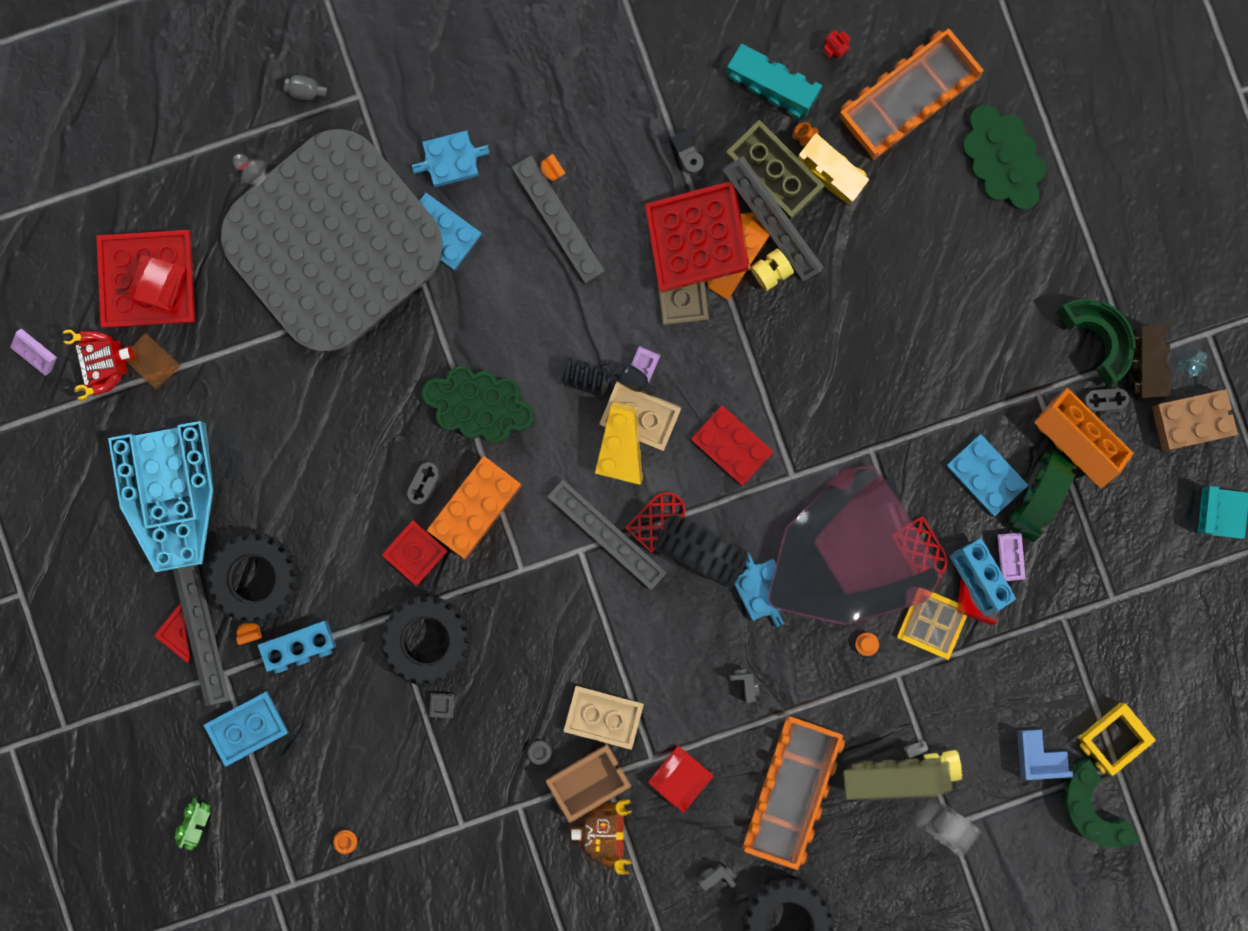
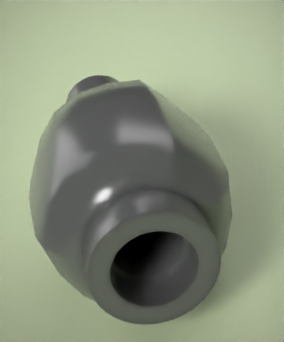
[284,75,327,100]

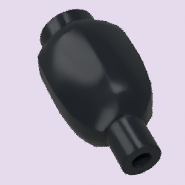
[614,364,656,395]

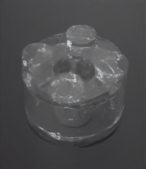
[925,803,982,858]

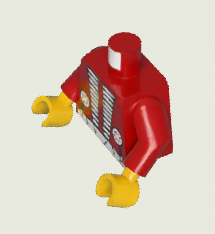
[63,330,135,402]

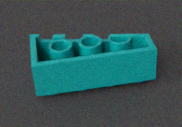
[726,44,823,119]

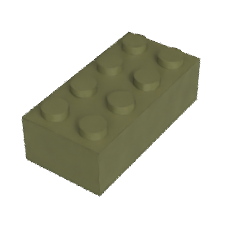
[725,120,825,221]
[844,758,952,799]

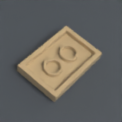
[600,381,682,451]
[564,686,644,750]

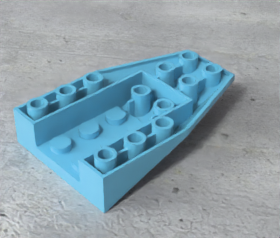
[108,421,213,572]

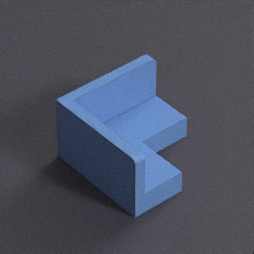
[1017,729,1073,780]

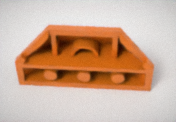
[707,212,770,301]

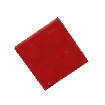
[382,520,448,586]

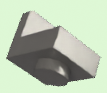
[729,669,759,703]
[699,864,736,891]

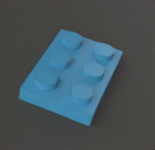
[420,193,482,271]
[946,434,1028,517]
[204,691,289,767]

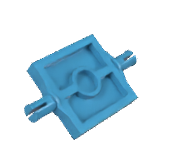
[412,130,490,187]
[734,553,784,627]

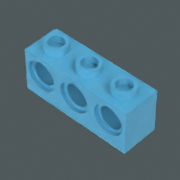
[950,538,1016,617]
[258,621,337,674]

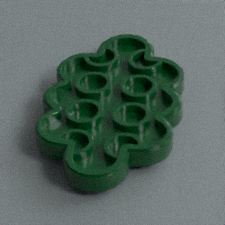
[962,105,1046,211]
[422,366,535,443]

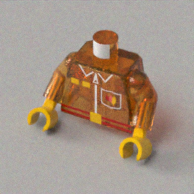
[571,799,632,874]

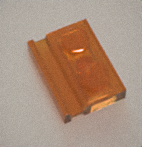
[127,333,181,390]

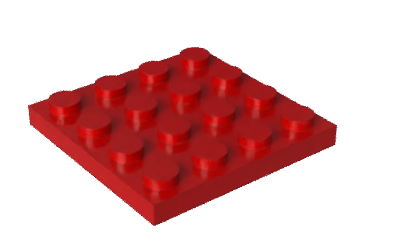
[645,181,750,293]
[97,230,195,328]

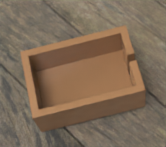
[1152,389,1238,452]
[546,744,631,823]

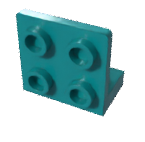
[1197,486,1248,539]

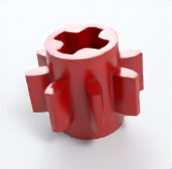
[823,30,851,59]

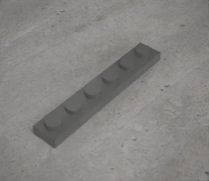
[512,156,605,284]
[723,156,824,281]
[547,480,667,590]
[173,565,230,706]

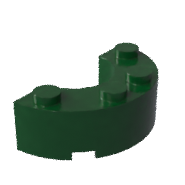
[1056,299,1136,388]
[1008,448,1077,542]
[1062,758,1140,848]

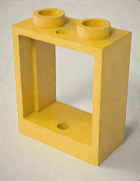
[1078,703,1156,776]

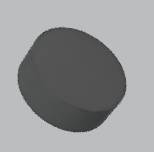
[528,741,552,765]

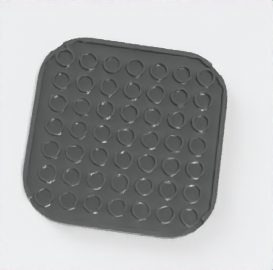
[221,129,443,352]

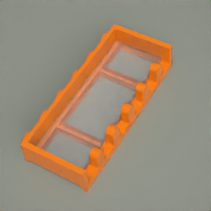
[839,28,984,160]
[742,715,845,870]

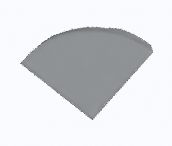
[904,741,928,758]

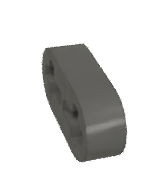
[1083,388,1129,412]
[407,462,439,505]

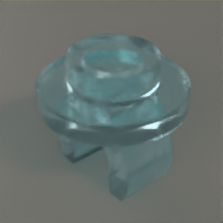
[1184,350,1208,376]

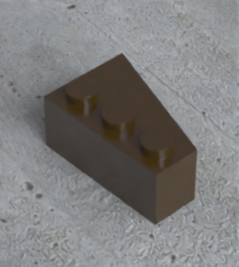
[1130,324,1170,400]

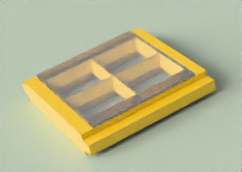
[897,588,967,660]

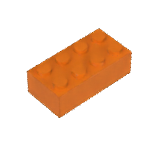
[1034,387,1134,489]
[427,456,522,559]

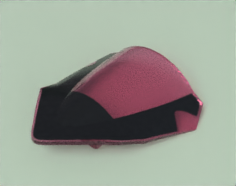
[768,465,943,625]

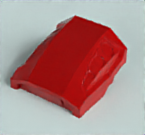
[124,255,186,311]
[648,745,714,813]

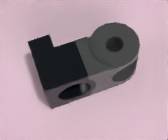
[670,127,704,175]

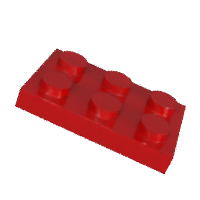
[691,405,774,486]

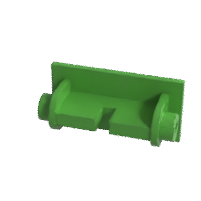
[174,798,211,850]

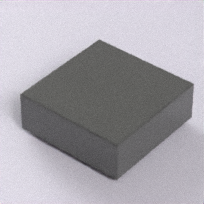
[429,693,455,718]

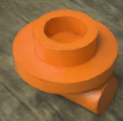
[541,154,566,181]
[236,623,262,645]

